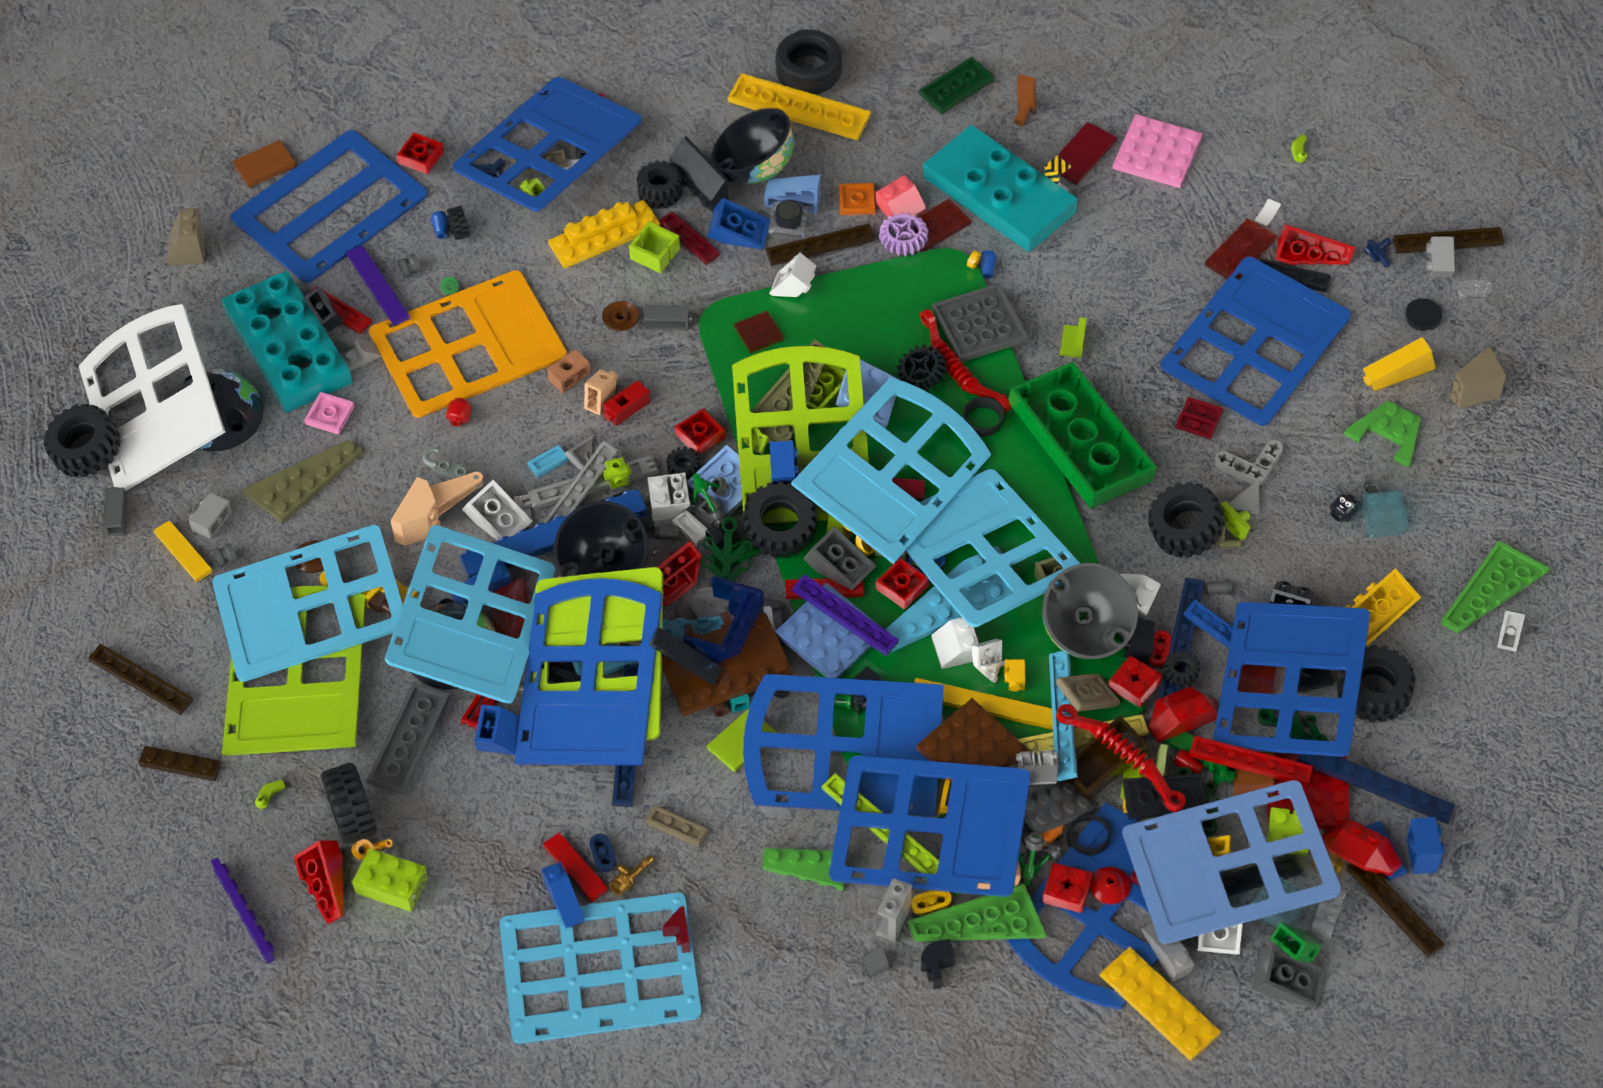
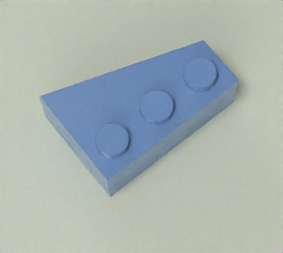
[764,174,821,214]

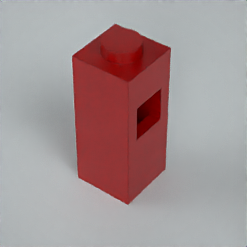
[603,380,651,426]

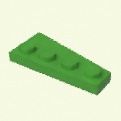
[763,848,844,891]

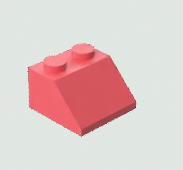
[876,175,926,217]

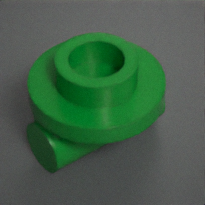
[440,276,459,295]

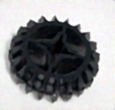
[897,344,947,392]

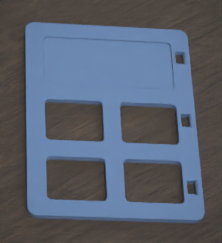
[1122,780,1341,944]

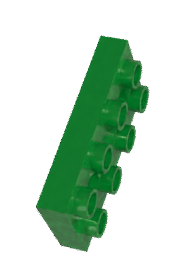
[1008,361,1157,509]

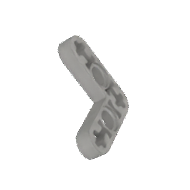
[1214,440,1283,486]

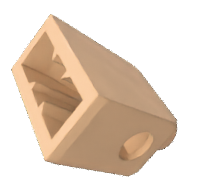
[584,370,618,415]

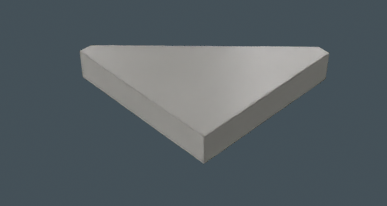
[565,436,593,471]
[1228,482,1259,514]

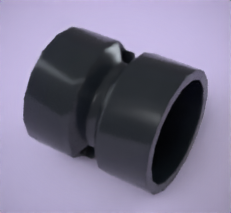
[705,522,741,550]

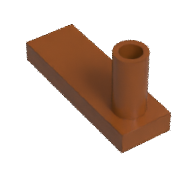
[1014,74,1037,126]

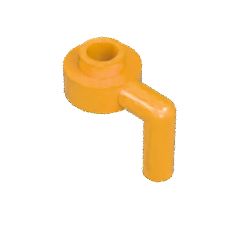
[352,839,393,860]

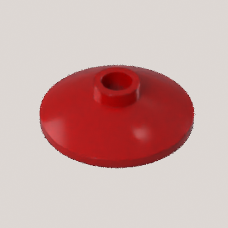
[1090,867,1131,904]

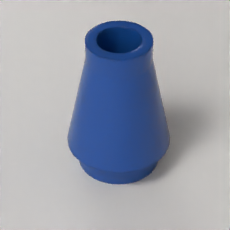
[430,211,448,239]
[979,250,997,279]

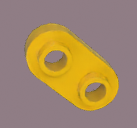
[911,890,951,916]

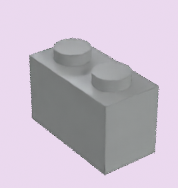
[1426,237,1455,277]
[189,493,232,539]

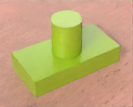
[1220,501,1251,541]

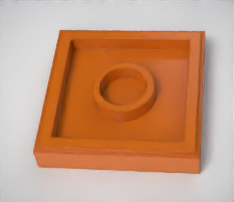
[839,183,876,215]

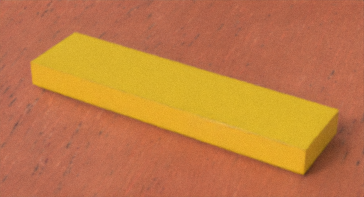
[154,520,212,583]

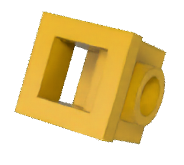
[1004,660,1025,692]

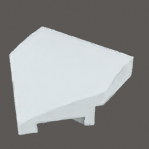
[972,639,1005,683]

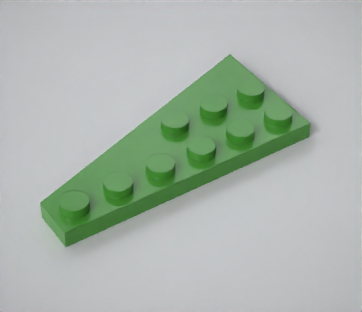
[1441,541,1550,634]
[908,884,1046,942]

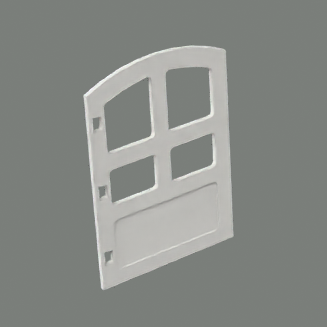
[79,304,225,491]

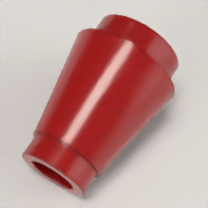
[1173,749,1204,774]

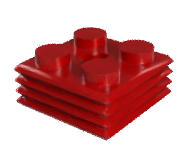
[396,132,444,174]
[675,408,726,455]
[876,558,929,609]
[1108,656,1162,707]
[1042,863,1092,913]

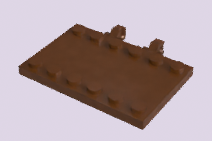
[662,611,794,717]

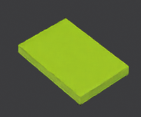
[707,709,777,772]

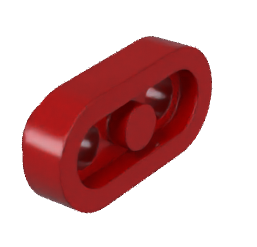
[1148,630,1171,667]

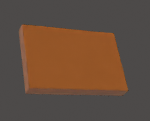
[232,140,296,188]
[1233,751,1276,796]

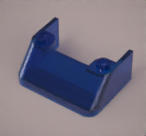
[683,576,765,664]

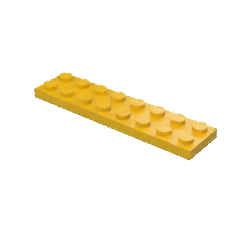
[728,73,871,141]

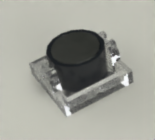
[768,200,810,238]

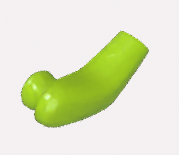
[1291,134,1307,163]
[255,779,286,809]

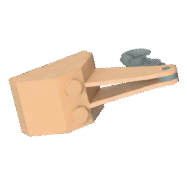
[391,448,484,546]

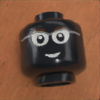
[1330,494,1358,522]

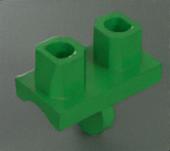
[1203,760,1235,786]

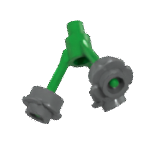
[686,473,728,525]
[1018,833,1061,887]

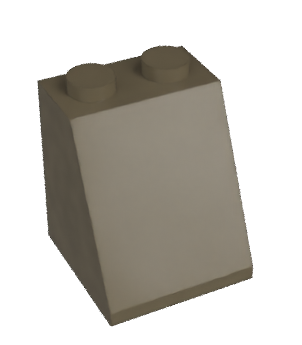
[167,208,205,265]
[1451,347,1506,409]

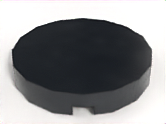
[1405,298,1442,331]

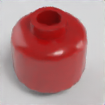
[446,398,472,427]

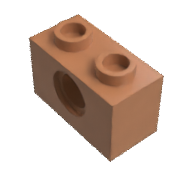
[547,349,591,393]

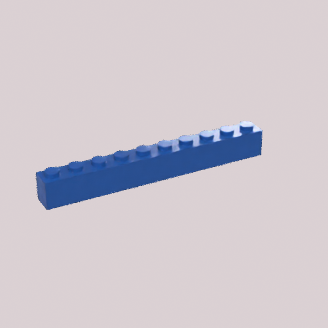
[460,489,647,579]

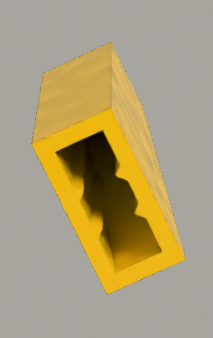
[1363,337,1436,391]

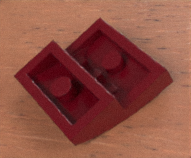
[1175,397,1223,440]

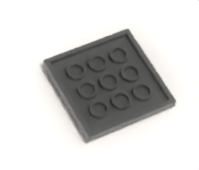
[932,283,1028,362]
[1008,755,1094,834]

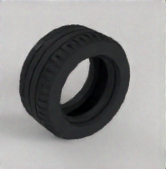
[776,29,842,95]

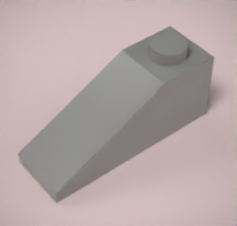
[1141,923,1195,982]

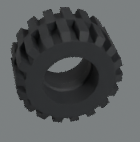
[637,161,682,209]

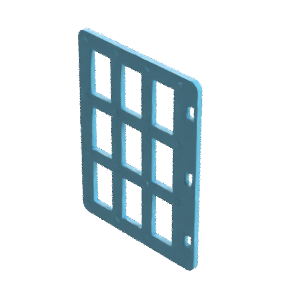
[500,893,701,1044]

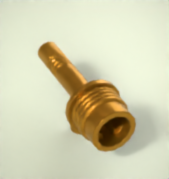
[609,855,654,896]

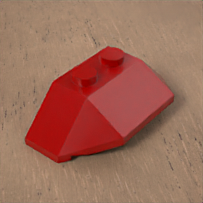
[654,541,702,607]
[1148,687,1219,743]
[1321,820,1402,876]

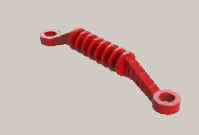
[920,309,1011,414]
[1056,704,1186,812]

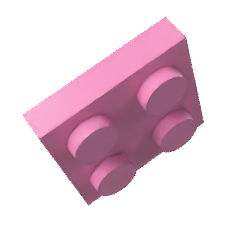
[304,392,355,435]

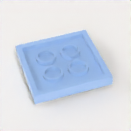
[835,360,900,428]
[687,445,751,518]

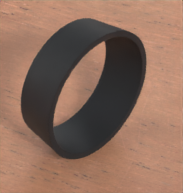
[963,397,1004,436]
[1066,814,1110,856]

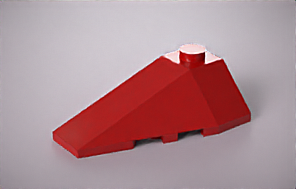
[1274,223,1355,265]
[293,840,344,924]

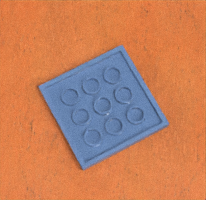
[775,583,881,678]

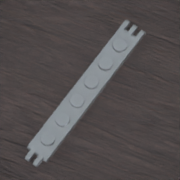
[521,455,659,510]

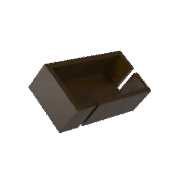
[1067,715,1148,801]

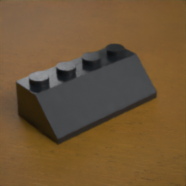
[670,136,729,212]

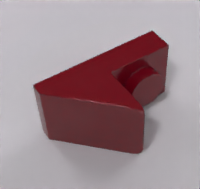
[662,906,690,953]

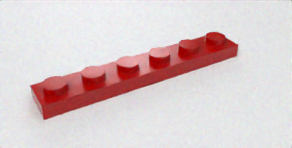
[1189,736,1313,787]

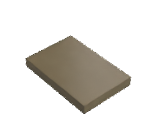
[1055,673,1120,712]

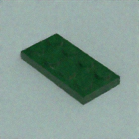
[919,56,995,115]

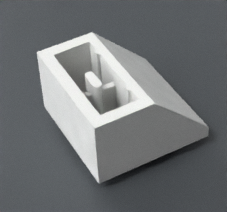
[647,473,690,521]

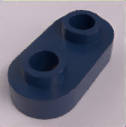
[589,834,616,872]

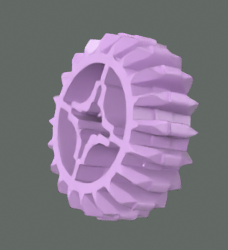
[879,212,928,257]

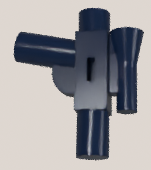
[470,158,504,178]
[1363,238,1391,268]

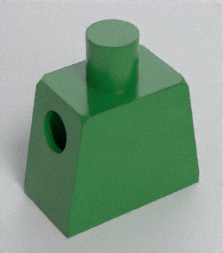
[1270,922,1321,963]

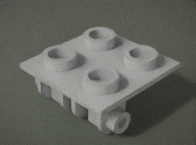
[1016,750,1059,785]

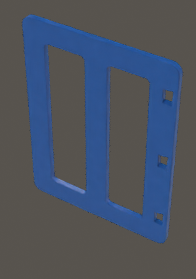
[231,130,427,283]

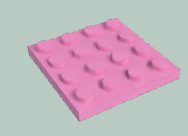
[1113,114,1202,188]

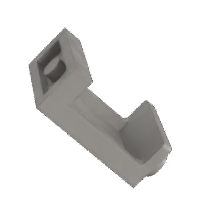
[877,879,912,942]

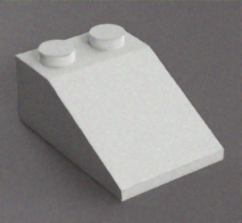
[462,480,532,541]

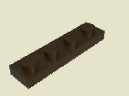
[138,746,221,782]

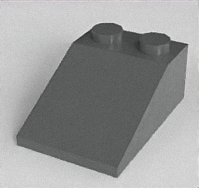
[803,526,876,590]
[1252,945,1325,1008]

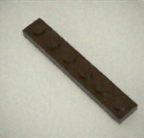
[766,223,875,266]
[1393,227,1504,254]
[88,643,193,715]
[1346,863,1445,958]

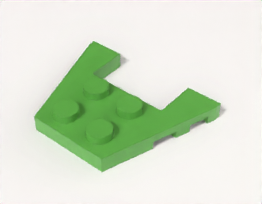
[1344,401,1421,468]

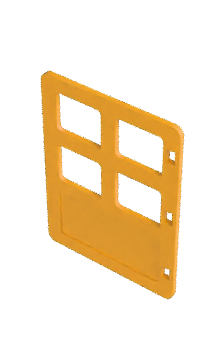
[369,270,567,418]

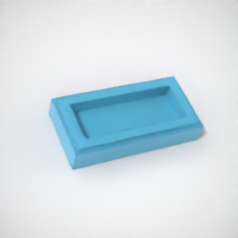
[527,445,570,478]

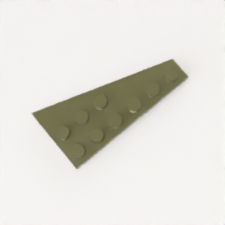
[750,340,825,445]
[242,440,363,524]

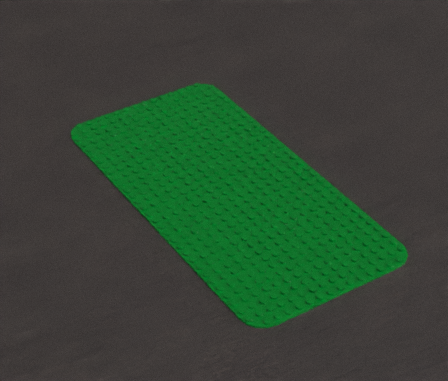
[698,248,1148,767]

